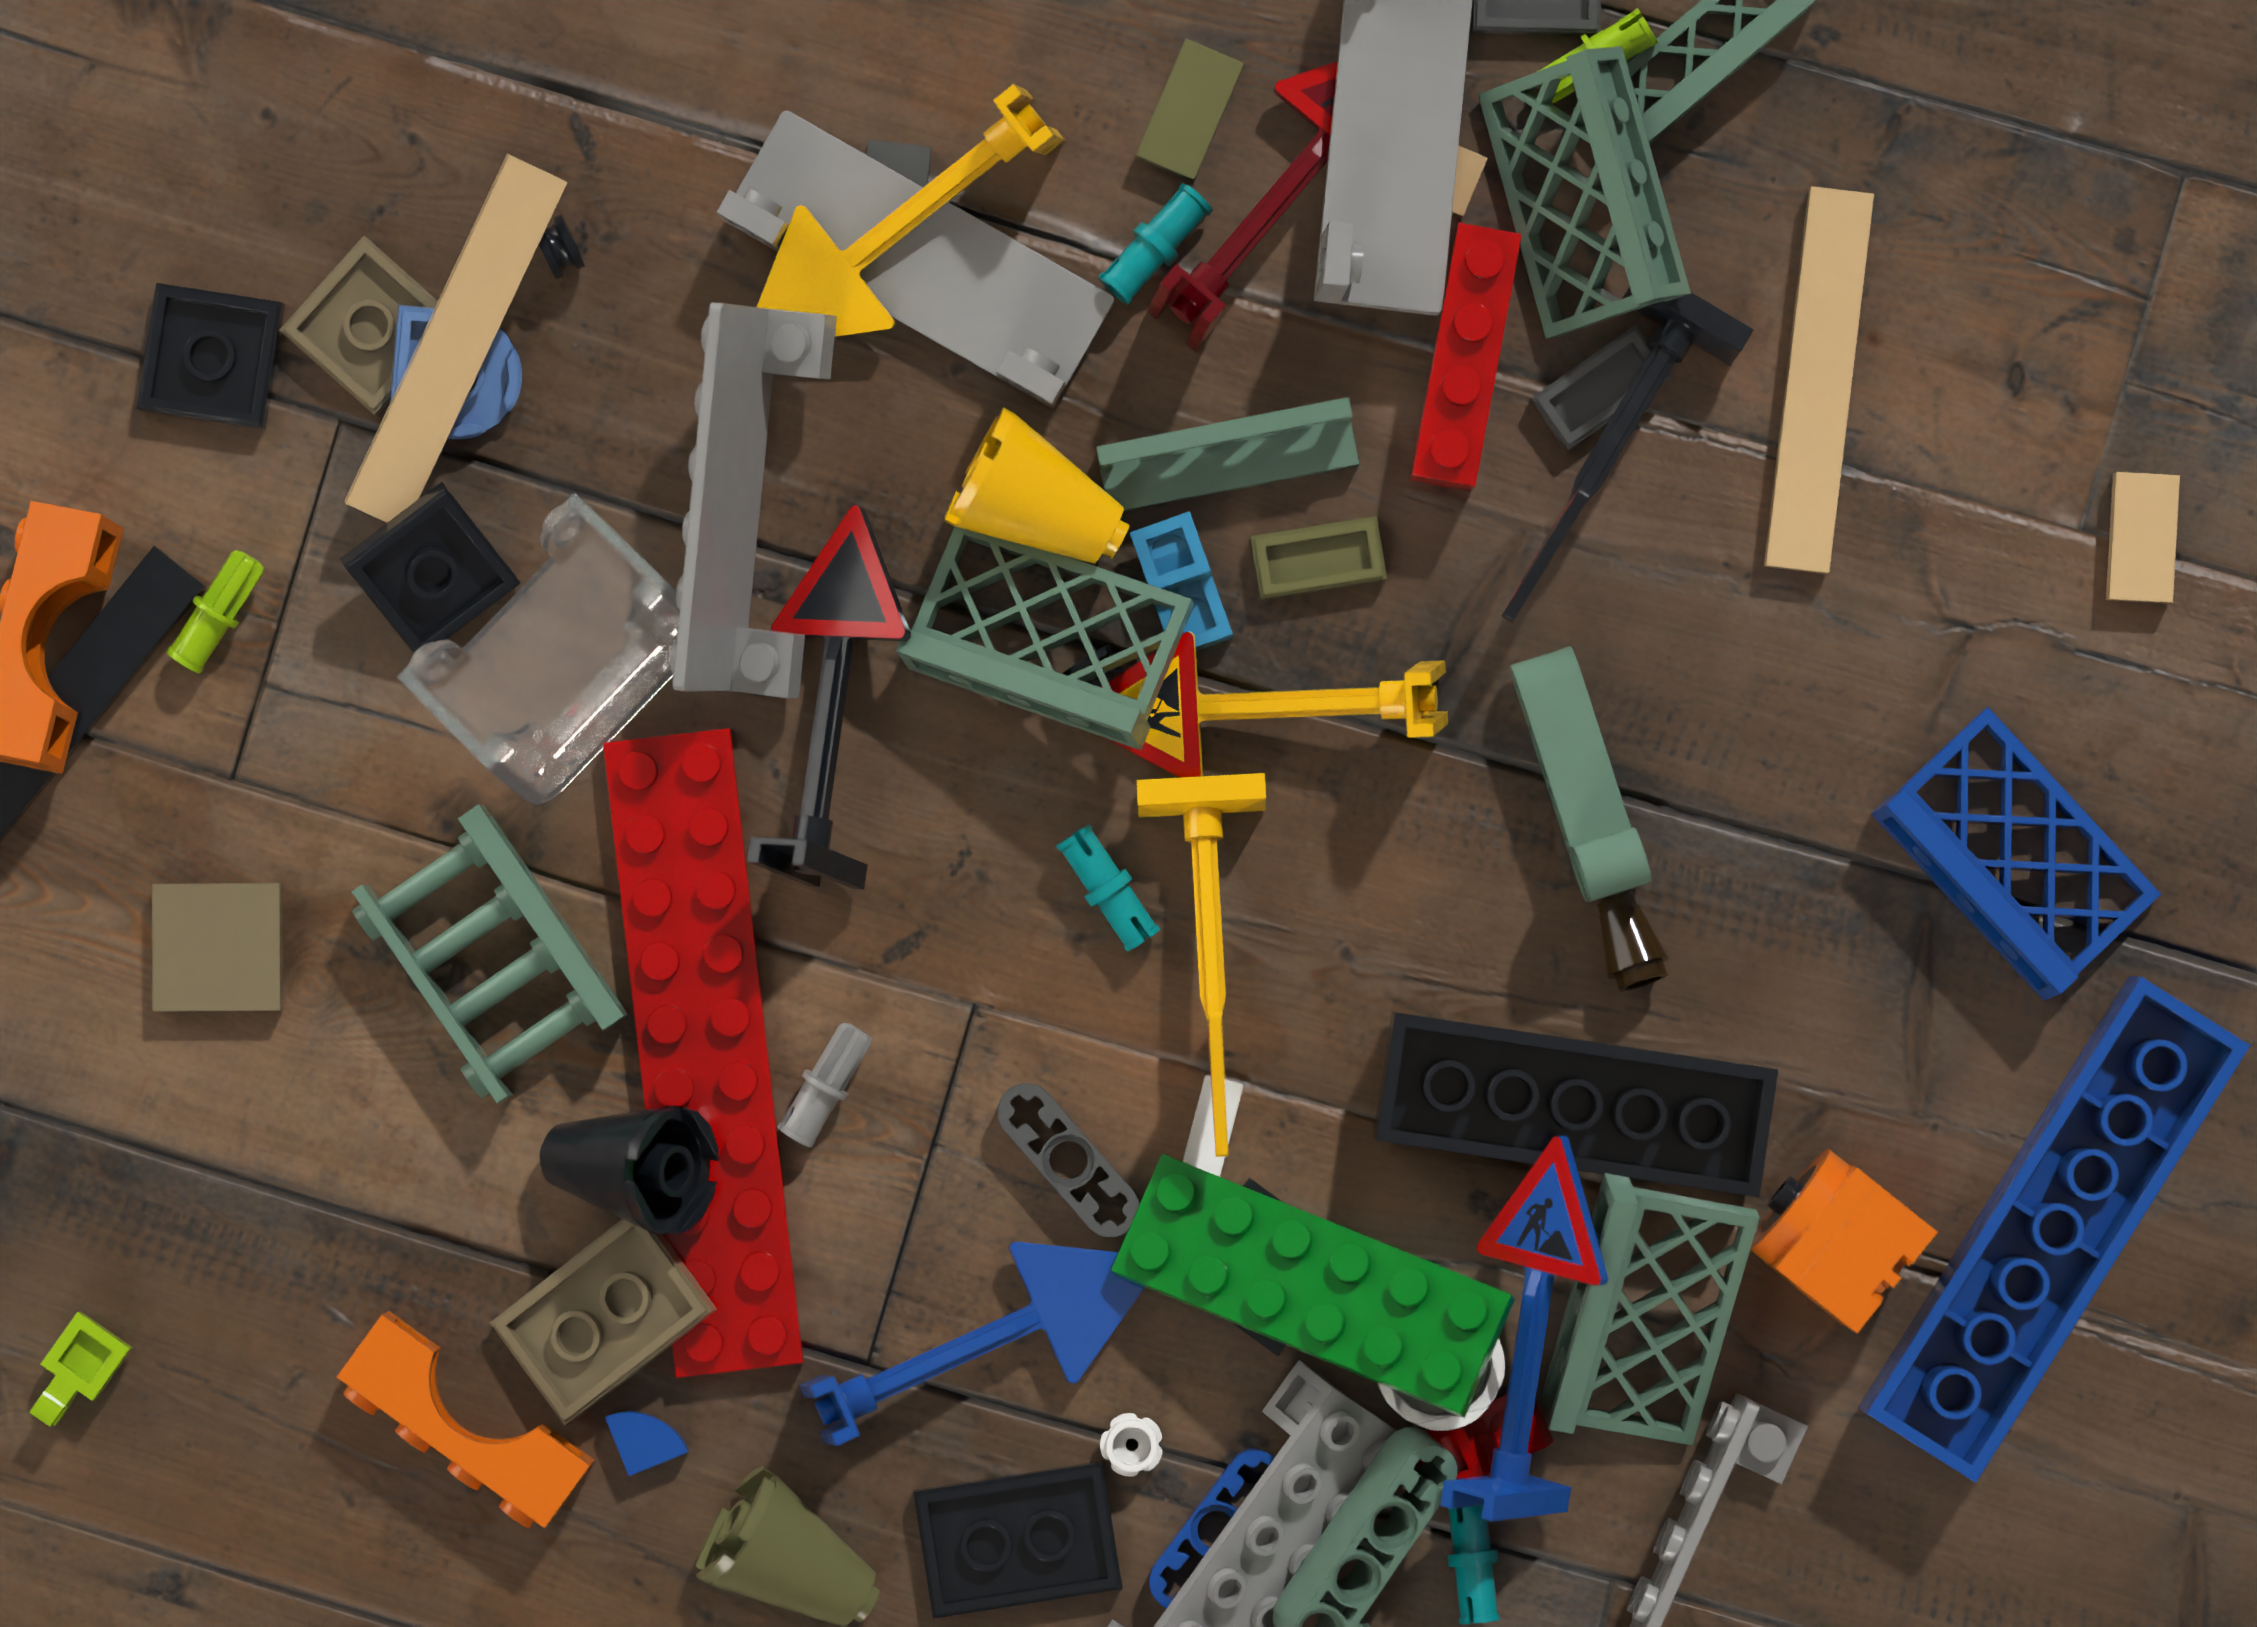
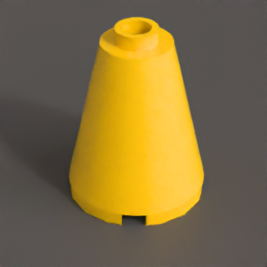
[944,407,1130,564]

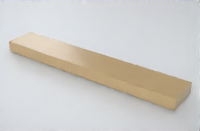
[344,153,568,523]
[1764,186,1874,574]

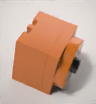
[1750,1149,1938,1333]

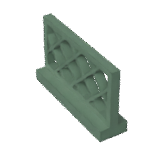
[1478,46,1691,339]
[896,527,1194,750]
[1540,1173,1760,1445]

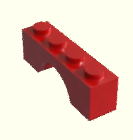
[1409,222,1522,492]

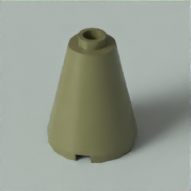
[695,1466,880,1627]

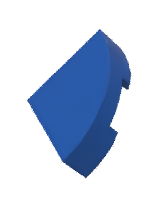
[605,1411,690,1476]

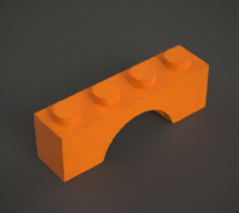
[0,501,124,774]
[337,1311,595,1528]

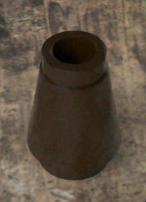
[1597,892,1669,992]

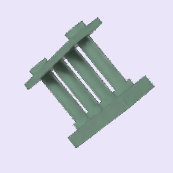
[352,804,629,1103]

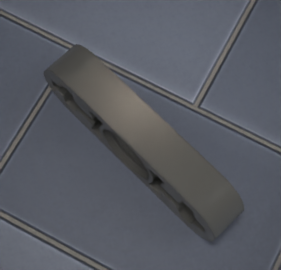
[998,1083,1139,1237]

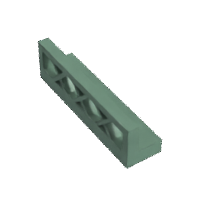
[1572,0,1818,145]
[1097,397,1359,512]

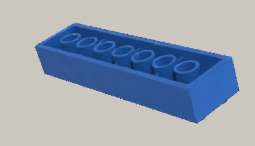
[1858,976,2251,1483]

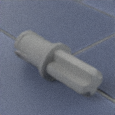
[777,1023,872,1148]

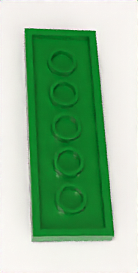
[1111,1154,1515,1418]

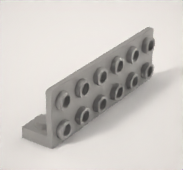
[1314,0,1472,316]
[717,110,1114,409]
[670,303,837,698]
[1107,1360,1398,1627]
[1626,1393,1808,1627]

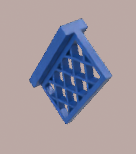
[1871,707,2161,1001]

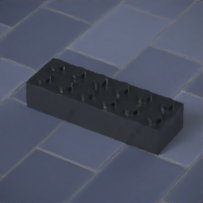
[1373,1012,1778,1197]

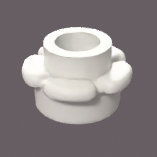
[1100,1413,1162,1477]

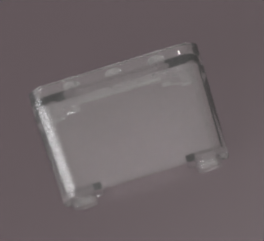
[397,492,680,805]

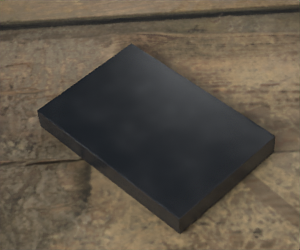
[913,1460,1123,1619]

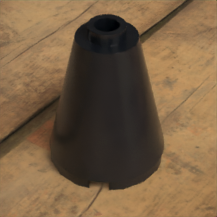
[539,1105,719,1234]

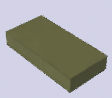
[1136,38,1244,182]
[1251,516,1387,600]

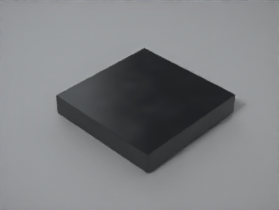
[136,283,285,430]
[340,482,521,660]

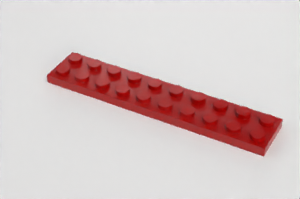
[603,728,804,1378]

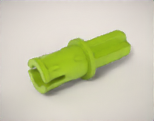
[1537,8,1659,103]
[166,550,264,674]

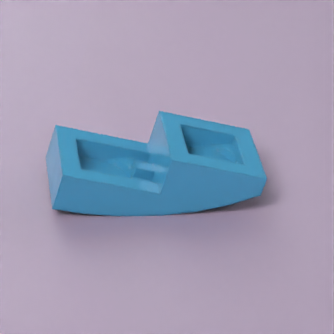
[1130,511,1233,651]

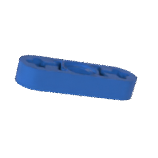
[1149,1448,1275,1608]

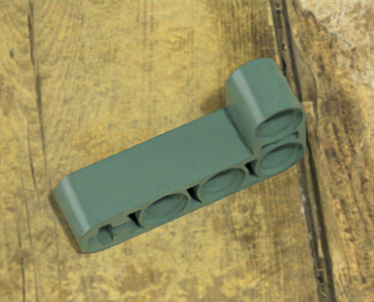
[1509,646,1652,902]
[1273,1427,1457,1627]

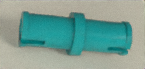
[1098,183,1213,305]
[1056,824,1161,952]
[1447,1505,1500,1625]

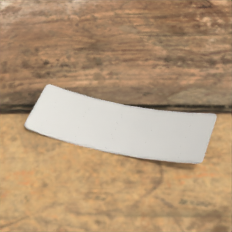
[1183,1075,1243,1177]

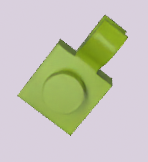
[29,1311,133,1427]

